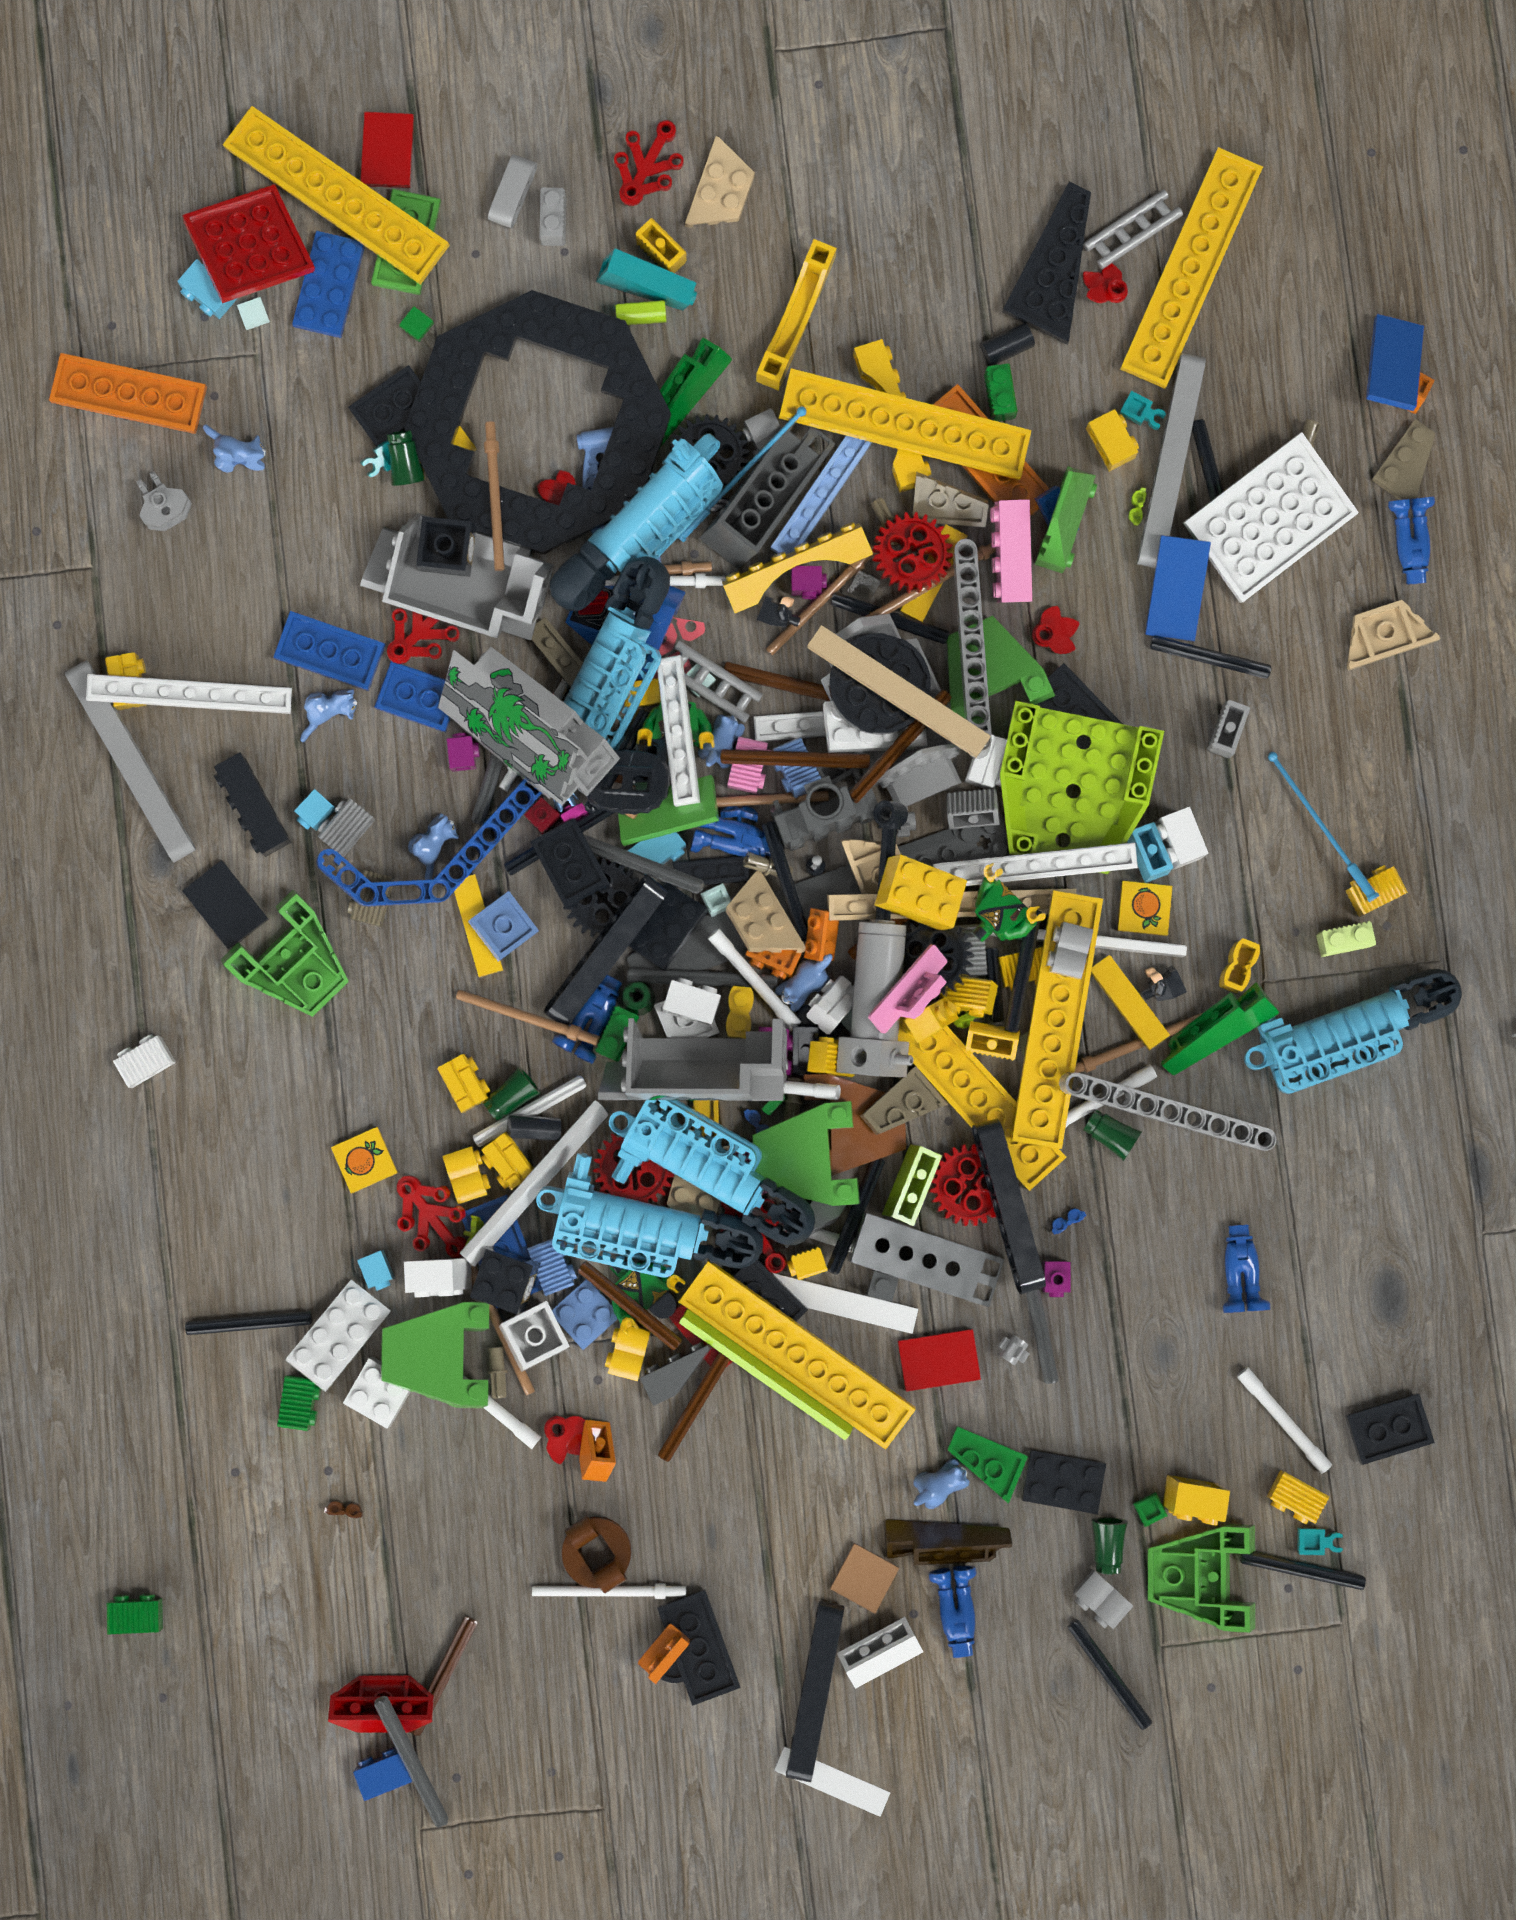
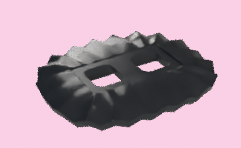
[587,750,670,815]

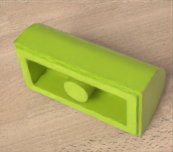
[615,300,666,325]

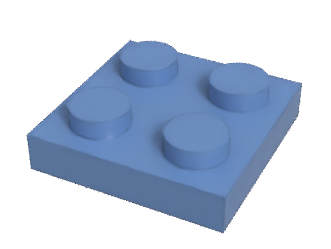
[468,891,539,962]
[552,1279,617,1350]

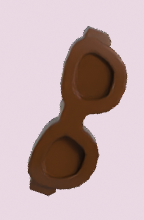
[324,1500,363,1519]

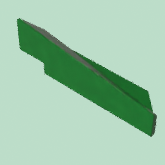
[660,337,732,448]
[1161,982,1279,1075]

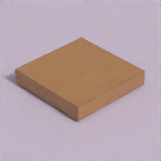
[830,1543,899,1613]

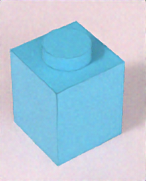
[294,789,336,831]
[357,1250,395,1291]

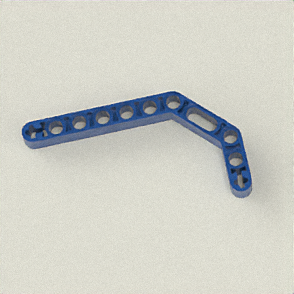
[316,779,542,907]

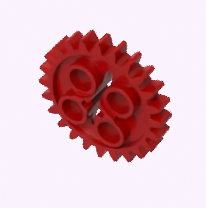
[872,512,953,593]
[593,1129,675,1203]
[928,1144,996,1226]

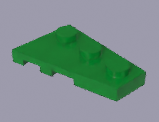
[947,1426,1028,1504]

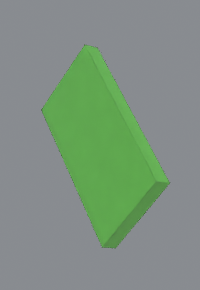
[371,189,441,295]
[618,775,719,846]

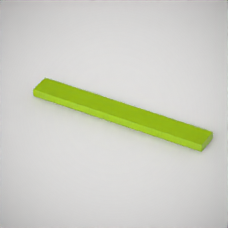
[679,1308,853,1440]

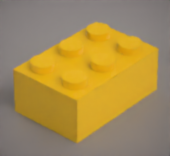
[874,854,967,930]
[1162,1475,1230,1525]

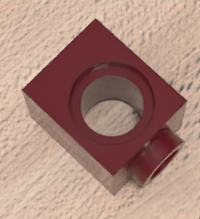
[524,797,561,835]

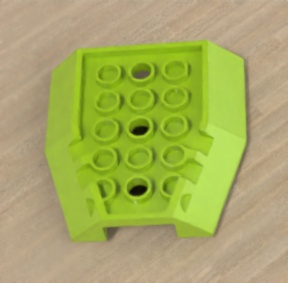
[1000,701,1164,874]

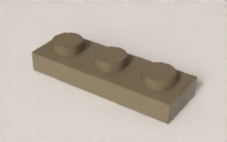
[531,617,583,688]

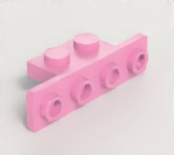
[868,944,947,1034]

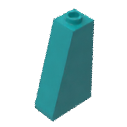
[596,248,697,311]

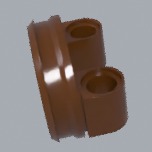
[562,1515,631,1594]

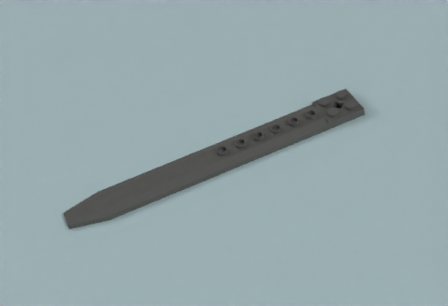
[627,813,1013,971]

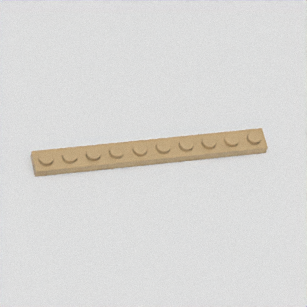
[827,888,1076,920]

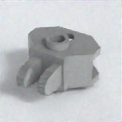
[136,471,192,531]

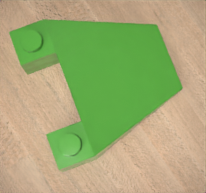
[1035,466,1098,574]
[947,616,1055,724]
[221,889,349,1017]
[752,1101,860,1206]
[381,1302,489,1408]
[1148,1524,1255,1633]

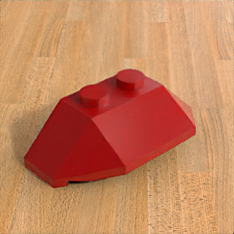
[328,1676,434,1733]

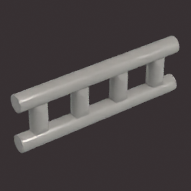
[1083,189,1183,269]
[674,640,763,723]

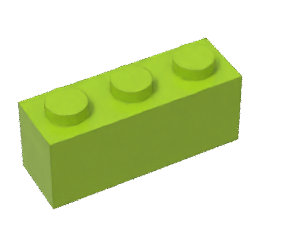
[882,1144,942,1226]

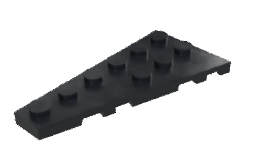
[1002,181,1091,345]

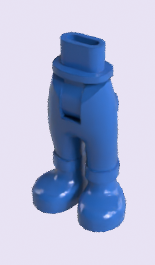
[1388,497,1435,585]
[690,817,771,857]
[552,975,622,1064]
[1223,1225,1271,1313]
[929,1565,977,1658]

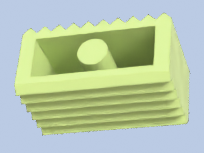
[1316,921,1376,957]

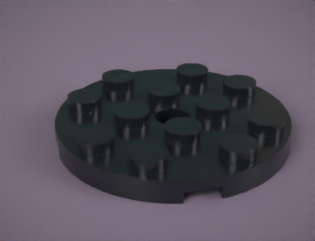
[829,633,931,735]

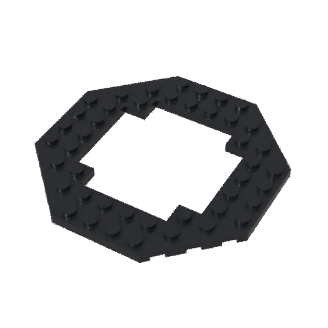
[404,290,672,555]

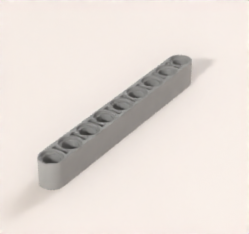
[1137,353,1206,568]
[953,539,992,759]
[64,660,196,863]
[1059,1072,1277,1151]

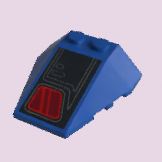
[565,586,686,680]

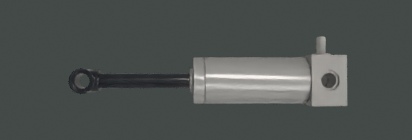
[836,800,914,1077]

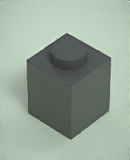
[866,1270,899,1303]

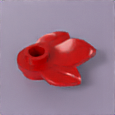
[1083,263,1128,303]
[537,470,576,506]
[1032,606,1079,654]
[544,1416,585,1464]

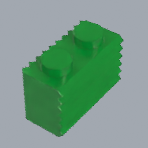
[983,363,1018,422]
[595,1006,639,1062]
[277,1374,321,1431]
[106,1594,163,1635]

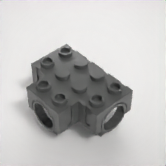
[770,769,877,851]

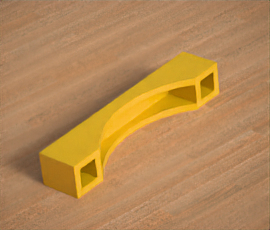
[756,239,837,391]
[853,339,931,493]
[722,522,873,613]

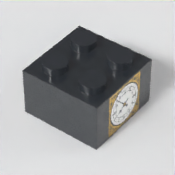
[416,516,476,577]
[470,1246,541,1314]

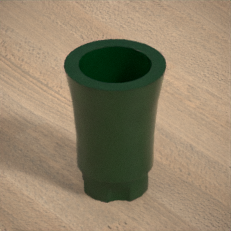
[387,430,425,486]
[621,982,656,1016]
[483,1066,541,1121]
[1083,1109,1142,1161]
[1092,1517,1128,1575]

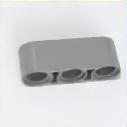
[488,154,537,229]

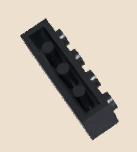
[214,752,292,857]

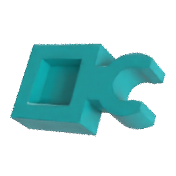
[1119,391,1166,430]
[360,440,391,477]
[1297,1528,1343,1555]

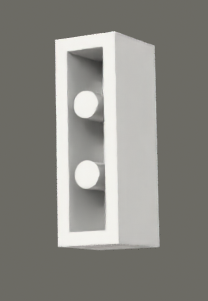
[837,1617,923,1689]

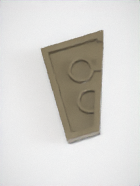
[1372,419,1436,508]
[912,472,989,527]
[860,1066,948,1135]

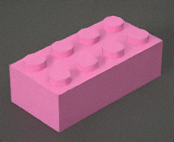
[990,500,1032,603]

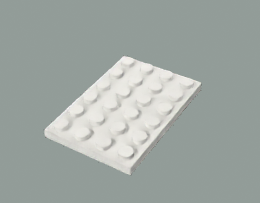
[1183,432,1359,603]

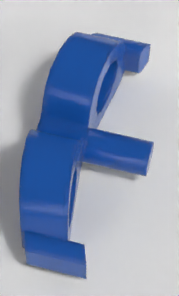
[721,806,758,822]
[744,1109,769,1133]
[1051,1209,1086,1234]

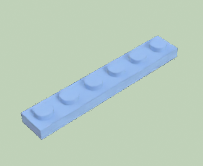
[771,436,872,554]

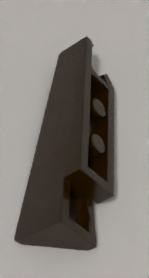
[885,1519,1012,1566]

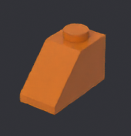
[579,1420,616,1482]

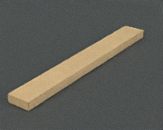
[807,625,991,759]

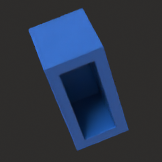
[353,1747,413,1801]

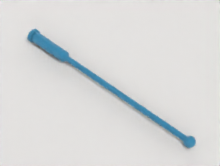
[678,406,807,542]
[1268,752,1380,903]

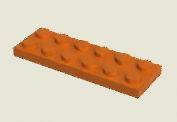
[49,353,207,434]
[933,384,1049,517]

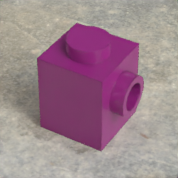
[791,566,827,600]
[447,733,480,772]
[1042,1261,1071,1297]

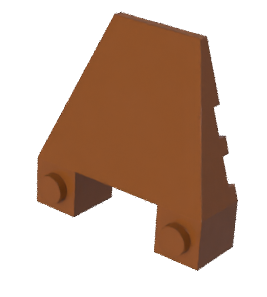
[803,1074,906,1176]

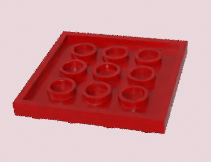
[182,184,315,303]

